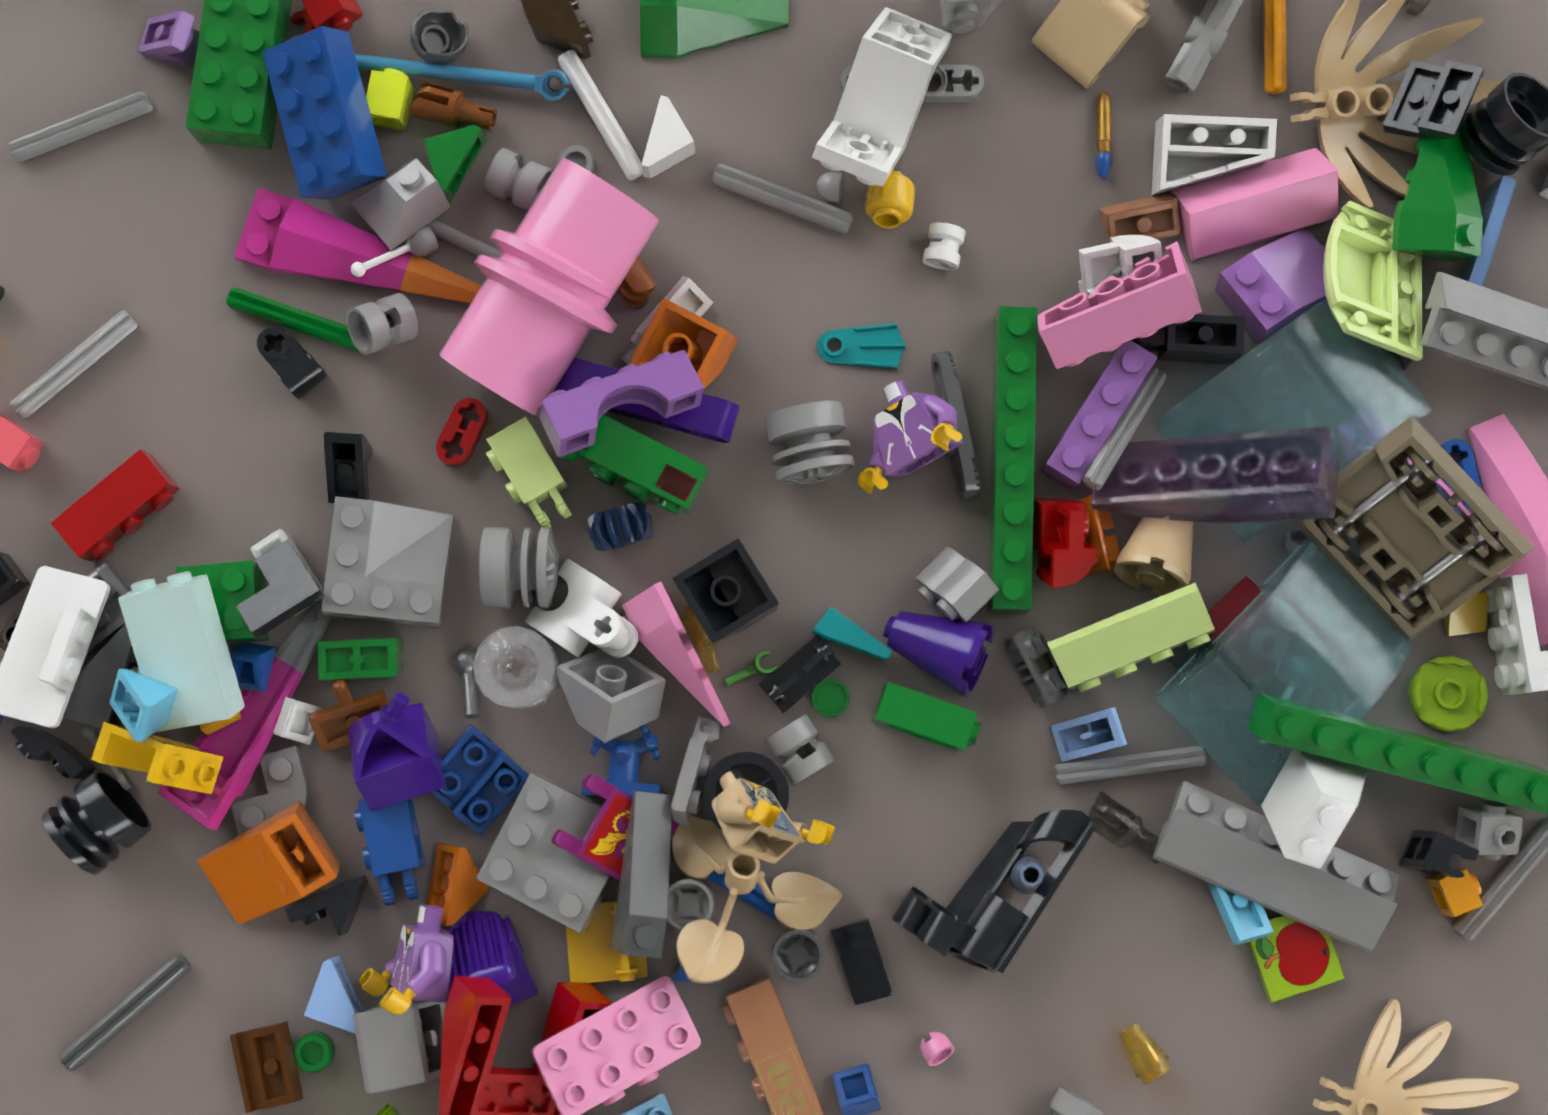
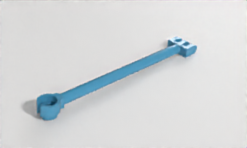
[292,35,570,101]

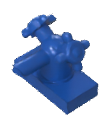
[581,725,662,796]

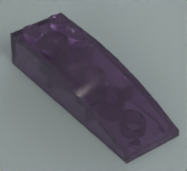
[1091,426,1340,523]

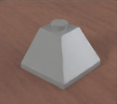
[350,158,451,251]

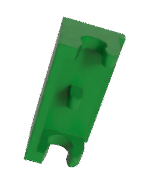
[317,638,403,680]

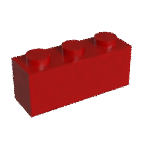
[50,449,180,562]

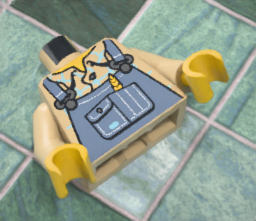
[711,770,835,864]

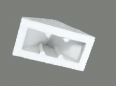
[641,95,696,178]

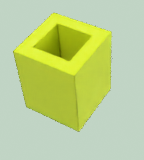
[366,68,415,131]

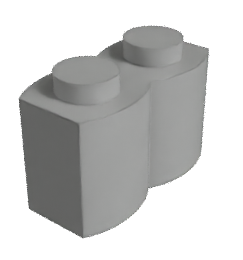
[914,547,999,622]

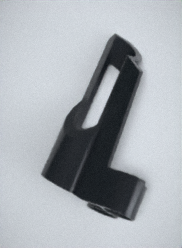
[891,810,1096,973]

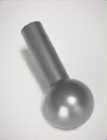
[452,647,483,719]

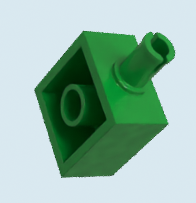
[176,560,269,644]

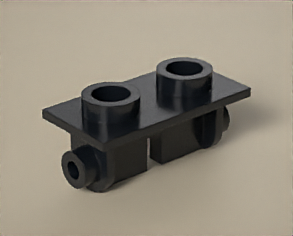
[759,636,841,713]

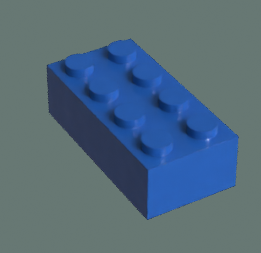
[262,26,387,200]

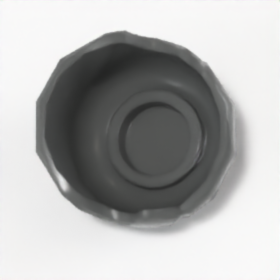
[410,9,468,65]

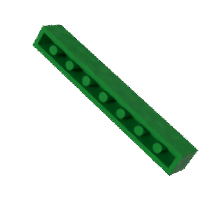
[988,306,1037,614]
[1247,693,1548,814]

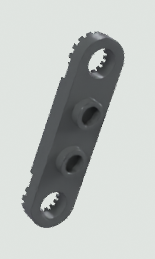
[931,351,980,500]

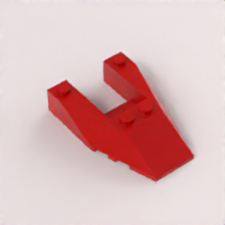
[439,976,613,1115]

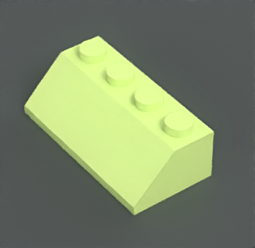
[1047,582,1215,693]

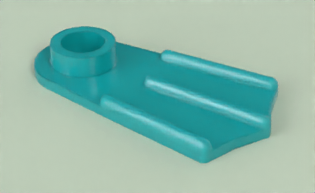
[817,323,906,370]

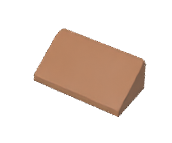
[1100,193,1182,243]

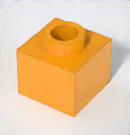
[1426,867,1483,917]

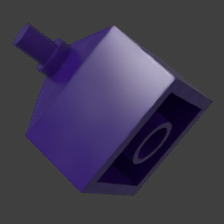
[348,693,446,812]

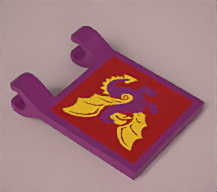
[551,774,679,881]

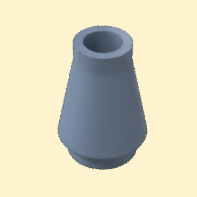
[1009,856,1047,895]

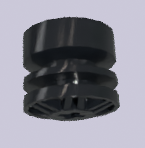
[1459,73,1548,176]
[41,769,151,875]

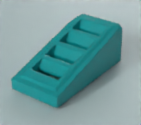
[812,607,892,661]

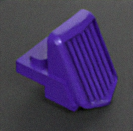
[445,911,538,1006]

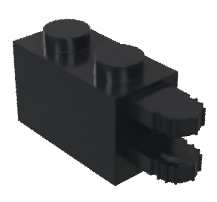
[1131,314,1245,364]

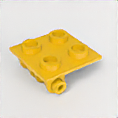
[566,901,648,983]

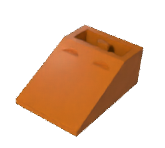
[197,800,340,925]

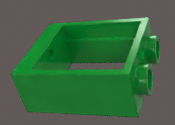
[872,682,981,752]

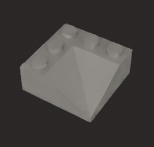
[321,496,454,628]
[476,773,613,933]

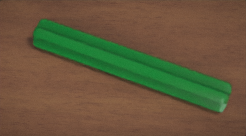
[226,287,361,353]

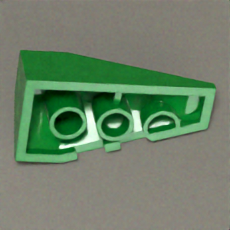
[1392,131,1483,262]

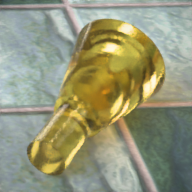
[679,606,721,673]

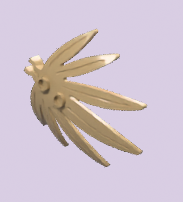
[1290,0,1502,208]
[1312,998,1519,1115]

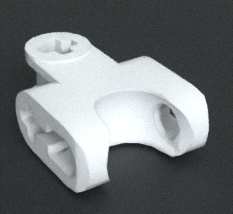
[525,559,638,658]

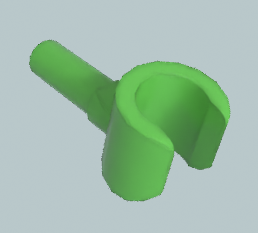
[724,651,777,686]

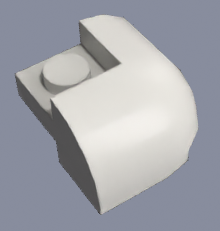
[1078,235,1162,296]

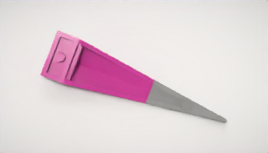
[157,599,332,831]

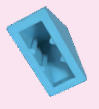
[109,668,177,742]

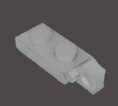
[671,716,721,826]

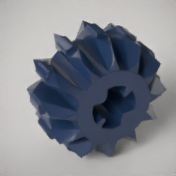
[587,502,653,551]

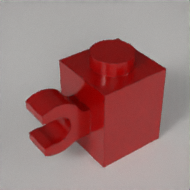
[290,0,363,35]

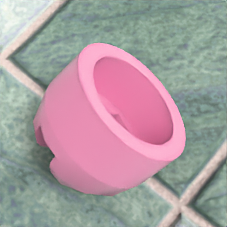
[920,1031,955,1066]

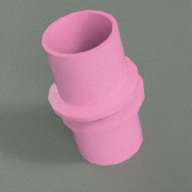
[439,158,660,416]

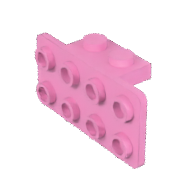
[532,976,701,1115]

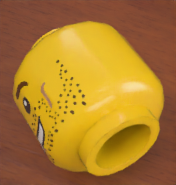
[865,170,915,229]

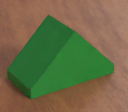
[424,125,486,203]

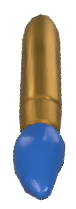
[1095,92,1112,179]

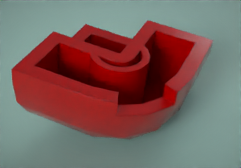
[1033,498,1099,588]

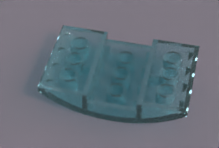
[1154,298,1432,543]
[1153,538,1415,805]

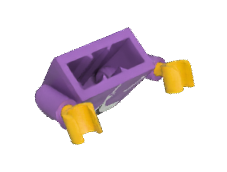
[857,380,963,494]
[359,905,454,1015]

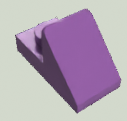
[138,10,199,67]

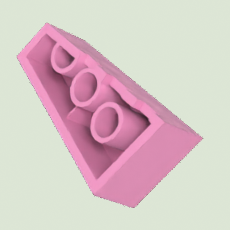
[1037,241,1202,370]

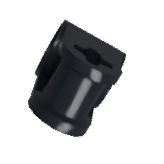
[257,326,328,400]

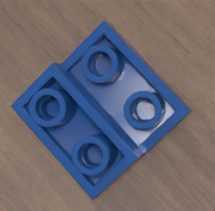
[431,724,529,836]

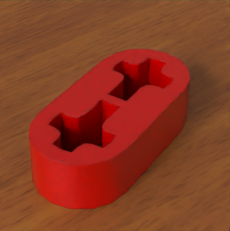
[436,397,489,468]

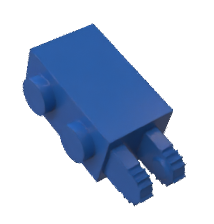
[355,798,426,906]

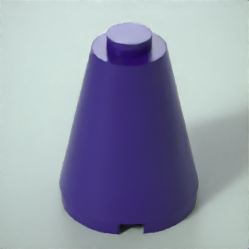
[883,611,995,698]

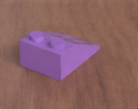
[1215,227,1327,347]

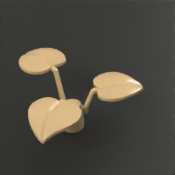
[672,815,842,983]

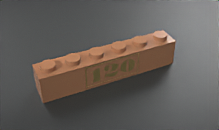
[722,975,825,1115]

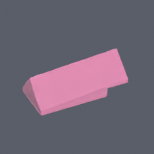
[1170,148,1339,262]

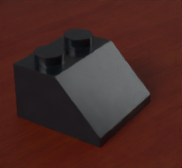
[672,538,779,644]

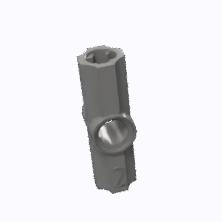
[1163,0,1243,95]

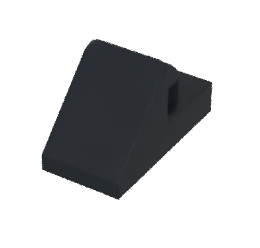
[323,432,373,503]
[285,875,368,936]

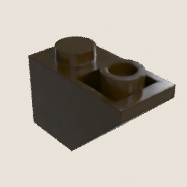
[520,0,593,59]

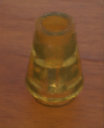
[1119,1022,1172,1085]

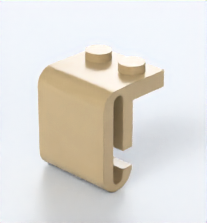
[1030,0,1153,89]

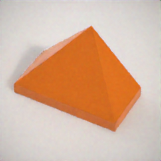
[426,842,490,926]

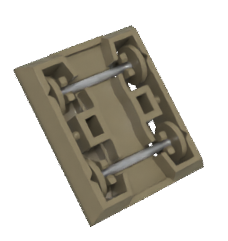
[1288,415,1535,642]

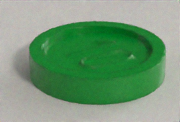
[811,679,850,717]

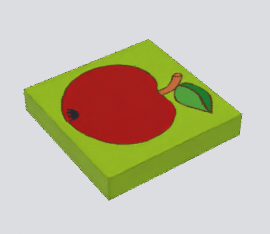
[1248,914,1345,1003]

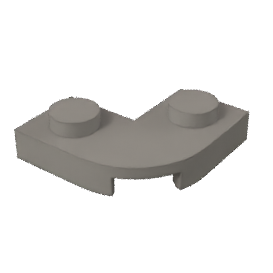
[231,746,310,835]

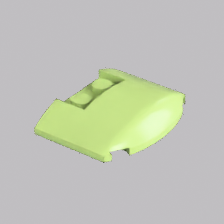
[1323,201,1423,361]

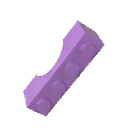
[1040,340,1158,491]
[539,350,704,458]

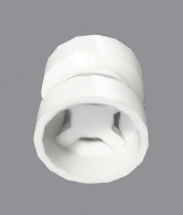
[922,222,966,271]

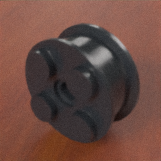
[703,752,789,830]

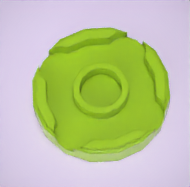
[1408,656,1488,732]

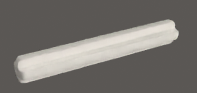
[558,50,643,181]

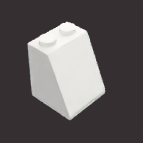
[1261,749,1368,869]

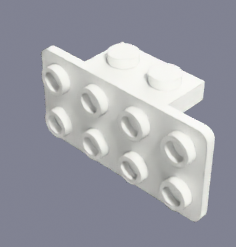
[0,566,110,729]

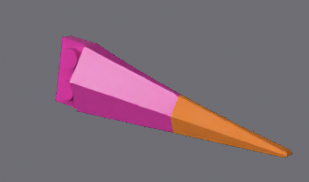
[234,188,482,304]

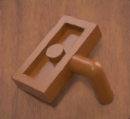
[309,679,389,752]

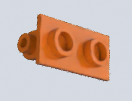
[1079,495,1120,576]

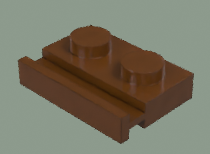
[230,1021,303,1113]

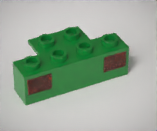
[549,415,709,515]

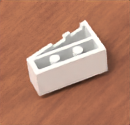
[1151,114,1277,196]

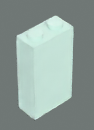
[118,571,245,732]

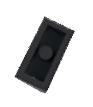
[831,918,893,1005]

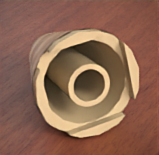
[1114,487,1195,596]

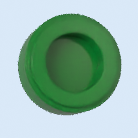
[293,1031,335,1073]

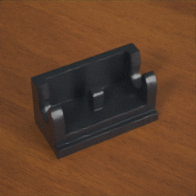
[1398,830,1480,878]

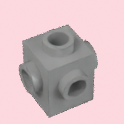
[1455,801,1523,860]

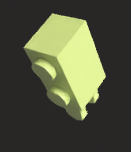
[486,416,572,528]

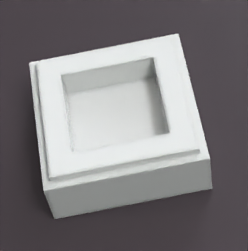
[273,697,323,745]

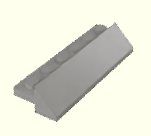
[1420,272,1548,391]
[1153,781,1400,953]

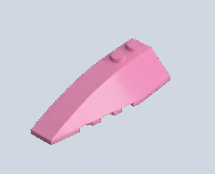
[1467,413,1548,646]

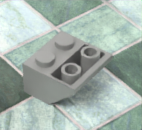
[352,1000,447,1094]

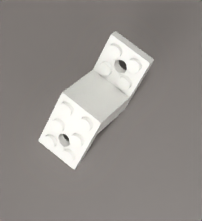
[812,7,953,187]
[1482,574,1548,696]

